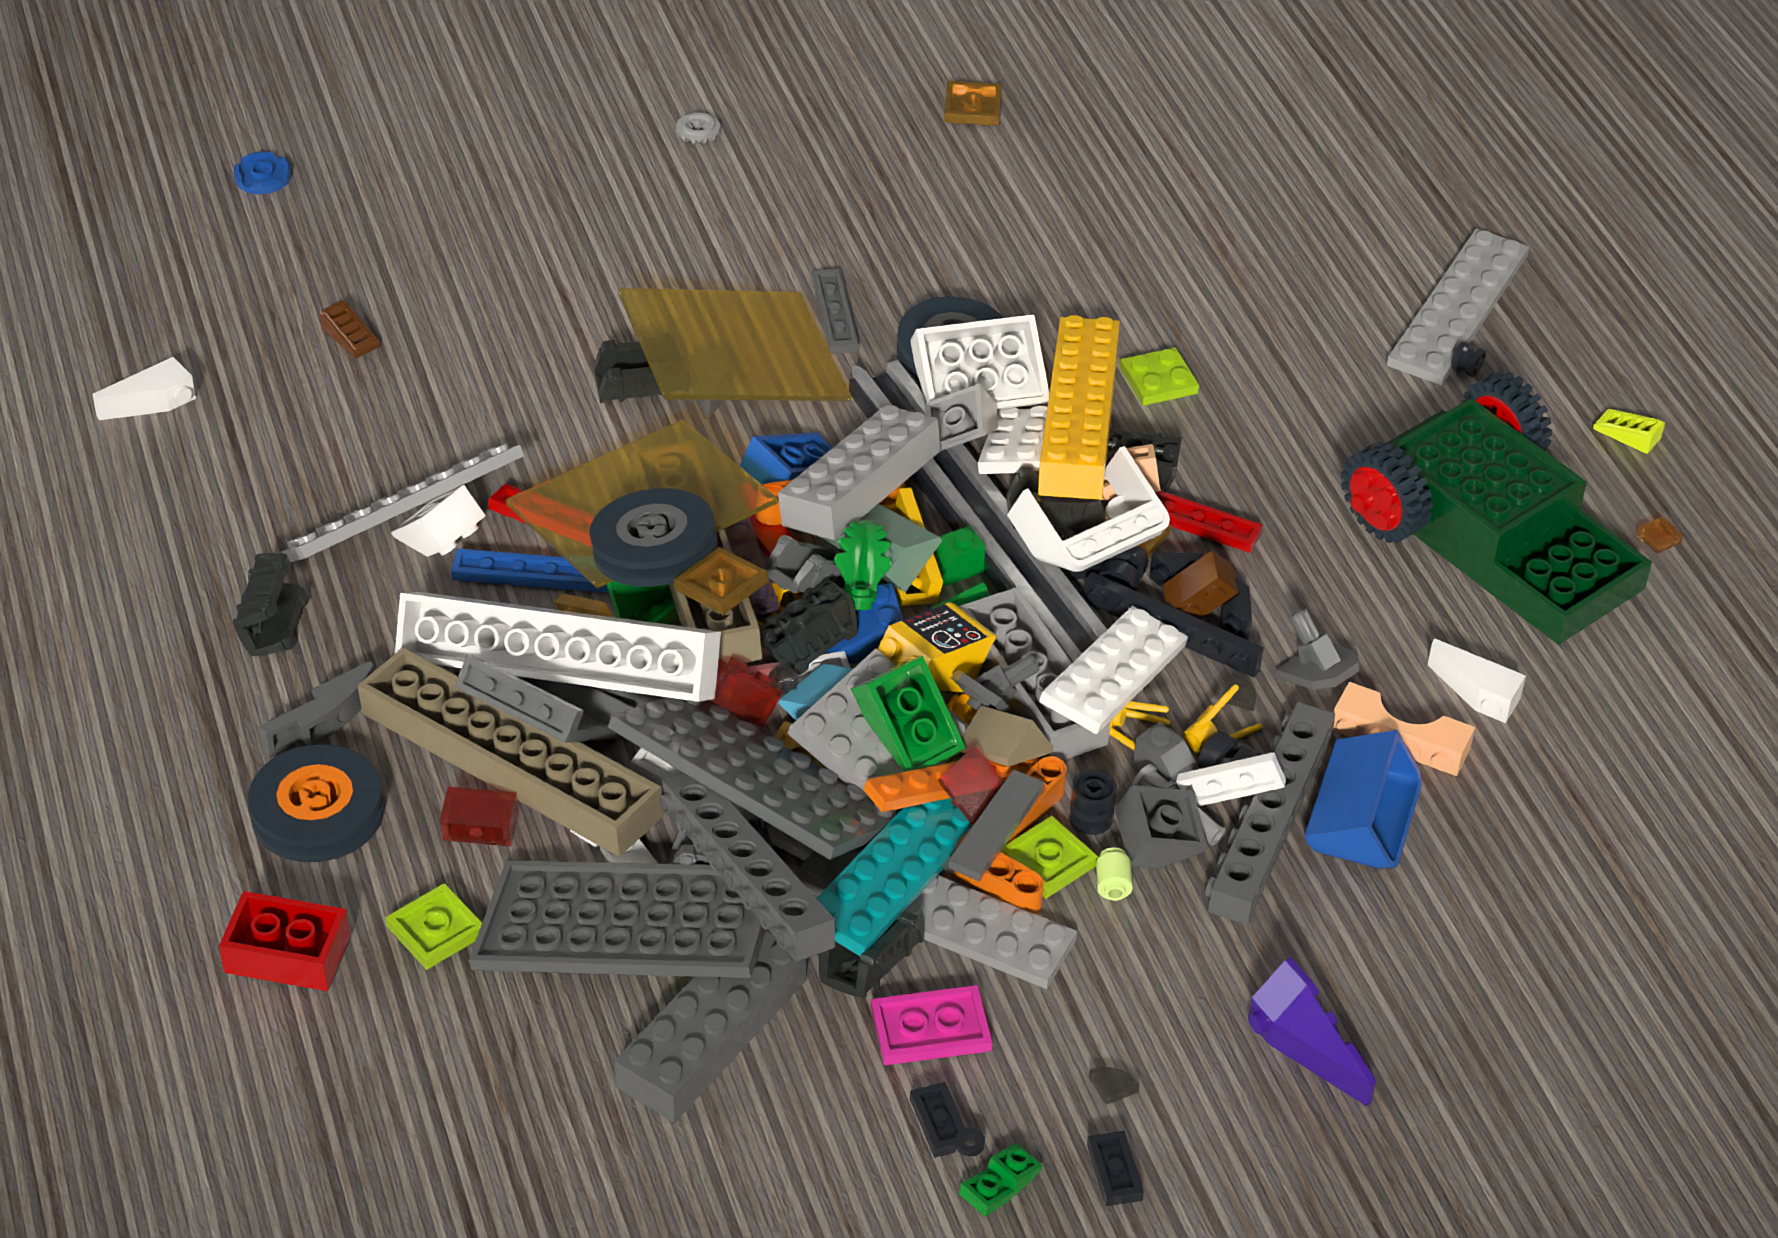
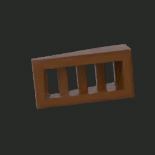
[320,300,380,359]

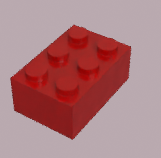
[219,891,350,991]

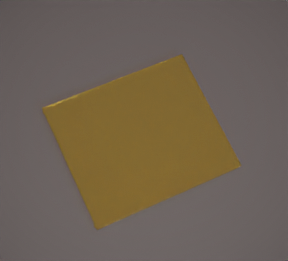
[618,288,852,401]
[506,419,778,588]

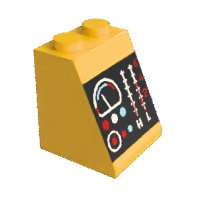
[877,602,996,693]

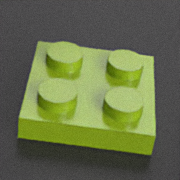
[1120,347,1199,406]
[1001,816,1098,899]
[385,883,482,970]

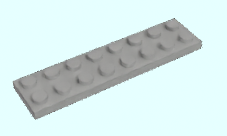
[1387,228,1530,385]
[280,443,524,562]
[795,845,1077,989]

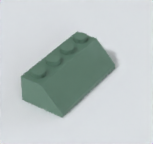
[811,503,942,592]

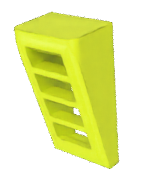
[1593,409,1665,454]

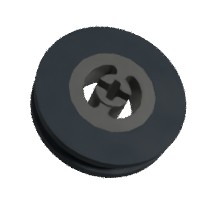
[896,296,1004,383]
[590,488,717,587]

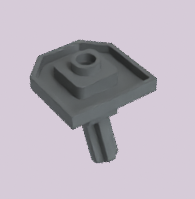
[1277,609,1359,690]
[951,655,1040,716]

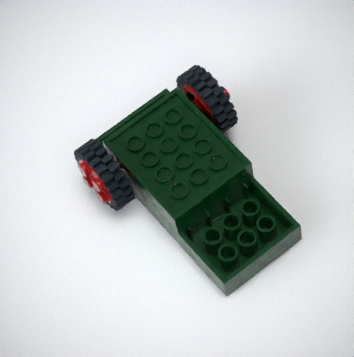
[1341,371,1652,645]

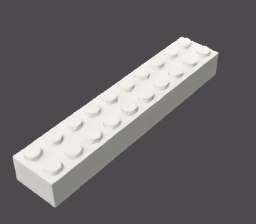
[395,592,721,702]

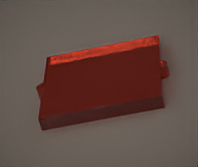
[937,746,1004,825]

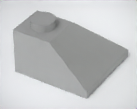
[925,383,998,451]

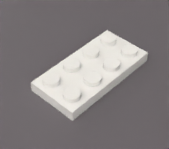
[978,406,1047,474]

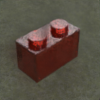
[710,657,783,727]
[440,787,518,847]

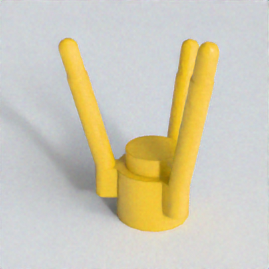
[1182,684,1263,753]
[1109,701,1170,751]

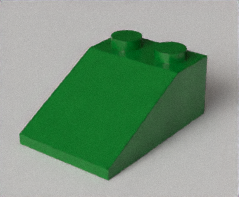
[851,656,966,772]

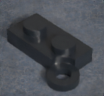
[910,1082,985,1158]

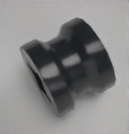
[1451,341,1486,378]

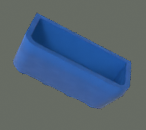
[1305,730,1422,869]

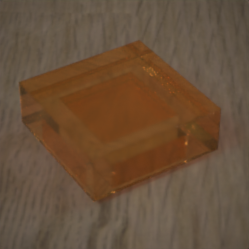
[1637,517,1683,554]

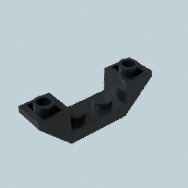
[1149,552,1252,641]

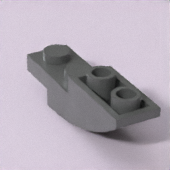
[259,661,374,757]

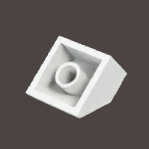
[391,485,485,557]

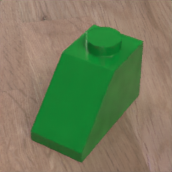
[934,526,986,587]

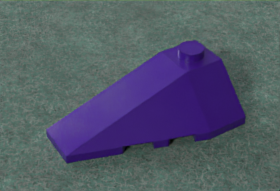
[1248,957,1376,1106]

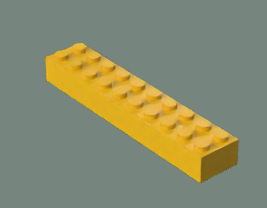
[1038,315,1120,500]

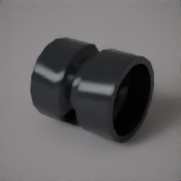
[1098,546,1149,591]
[1198,730,1261,769]
[1069,770,1117,835]

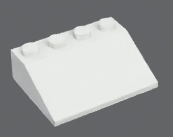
[910,315,1049,410]

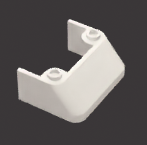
[1007,446,1170,572]

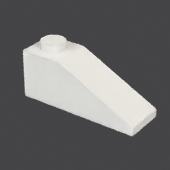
[92,357,196,420]
[1428,639,1526,723]

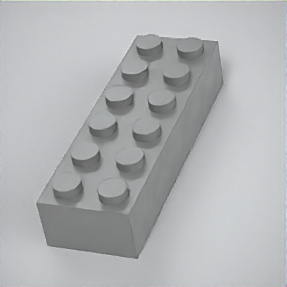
[778,405,941,540]
[959,587,1110,761]

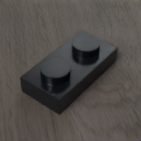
[1087,1131,1144,1207]

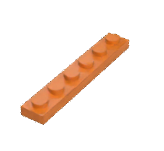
[863,757,1040,812]

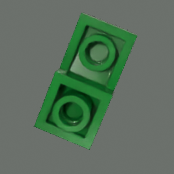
[958,1143,1043,1217]

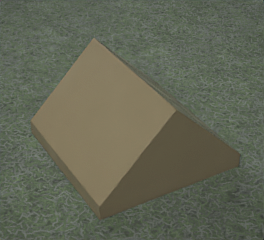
[960,706,1053,766]

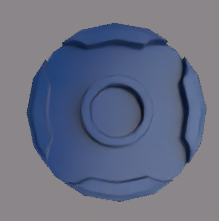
[233,151,291,194]

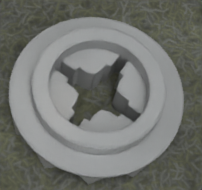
[676,113,720,145]

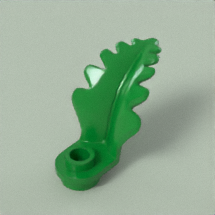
[834,520,892,610]

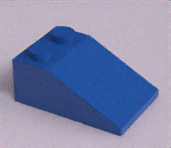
[739,432,833,487]
[822,583,903,664]

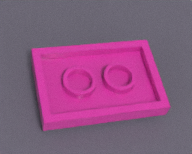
[871,985,992,1066]

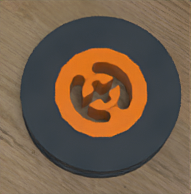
[248,744,384,862]

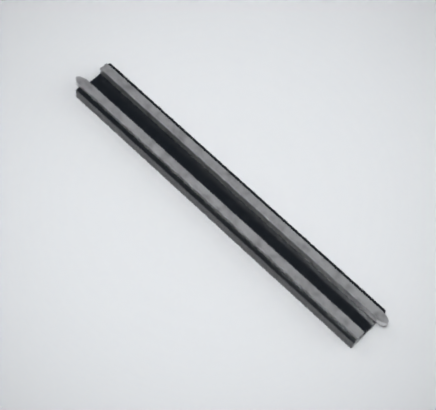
[849,360,1145,693]

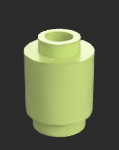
[1096,848,1133,901]

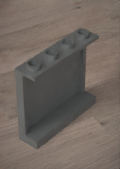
[455,655,634,743]

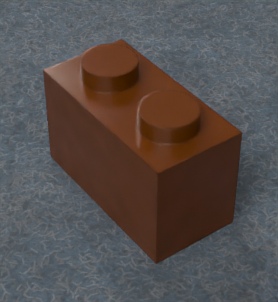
[1163,551,1238,619]

